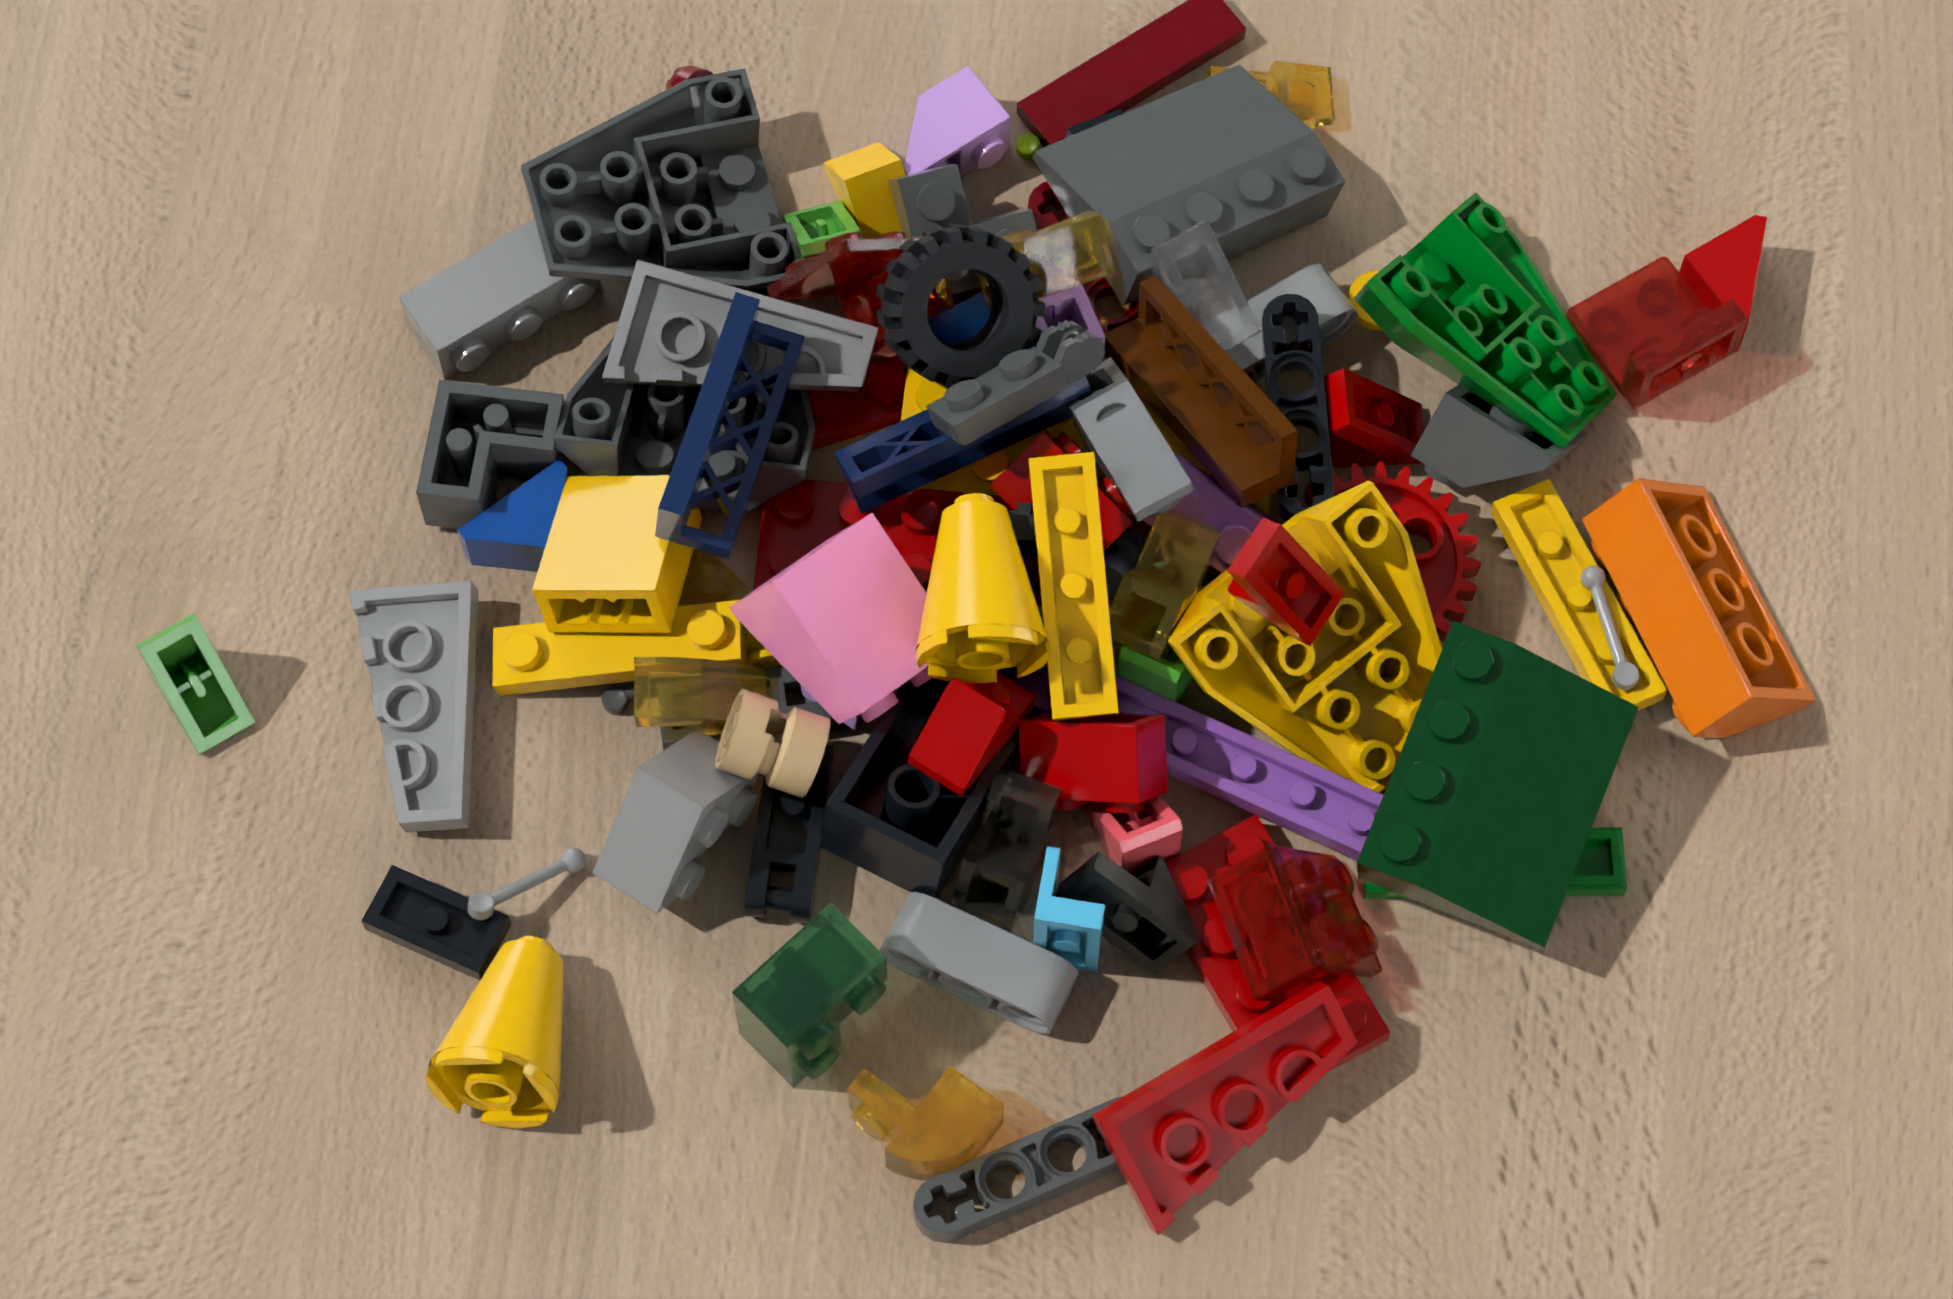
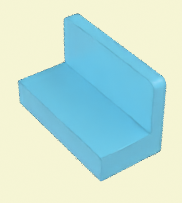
[1033,846,1105,973]

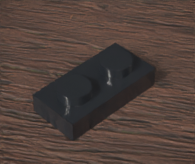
[361,865,511,980]

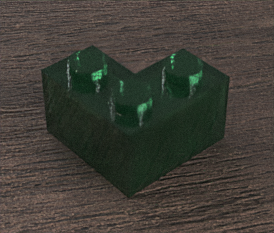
[732,903,888,1088]

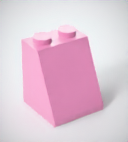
[729,513,933,724]

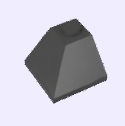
[1411,385,1588,488]

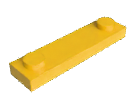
[1029,452,1119,721]
[1490,479,1667,711]
[492,600,747,696]

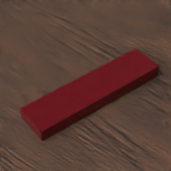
[1017,0,1246,147]

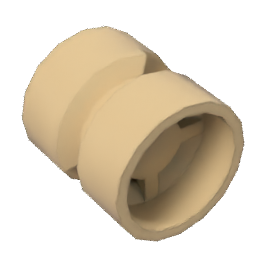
[715,688,830,798]

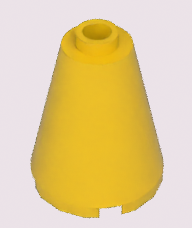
[916,493,1049,683]
[425,936,564,1129]

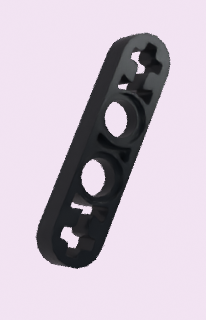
[1262,294,1334,522]

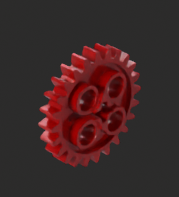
[1300,462,1481,642]

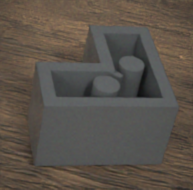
[888,164,1047,300]
[416,380,565,529]

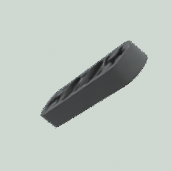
[913,1096,1123,1243]

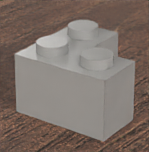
[592,729,759,913]

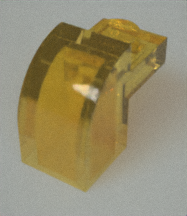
[1109,509,1223,660]
[847,1066,1004,1180]

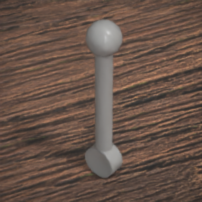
[1580,566,1639,690]
[468,848,586,920]

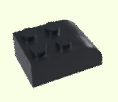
[818,678,1020,899]

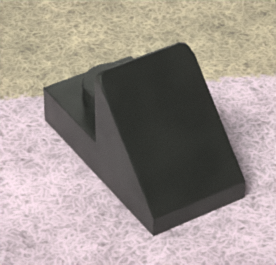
[1055,851,1198,975]

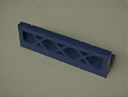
[655,292,805,559]
[834,375,1092,514]

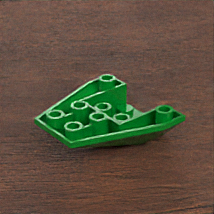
[1353,193,1617,448]

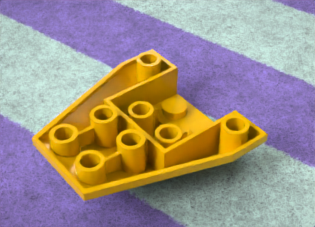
[1168,481,1442,793]

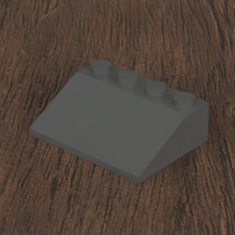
[1033,65,1346,306]

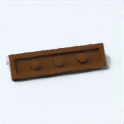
[1104,276,1298,508]

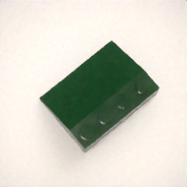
[1357,621,1639,950]

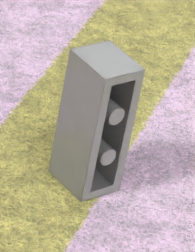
[399,219,601,380]

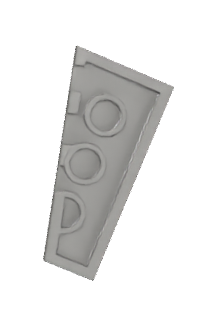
[602,260,879,392]
[349,581,479,832]

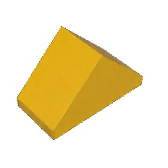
[823,142,906,265]

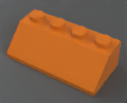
[1582,478,1817,738]

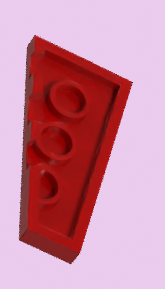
[1091,980,1358,1235]

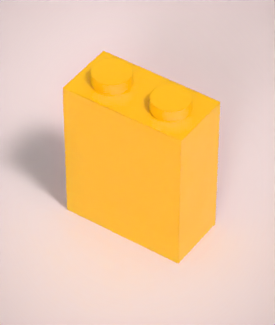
[532,475,702,633]

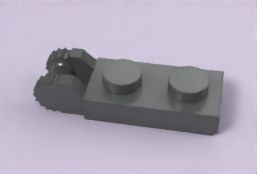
[926,320,1106,446]

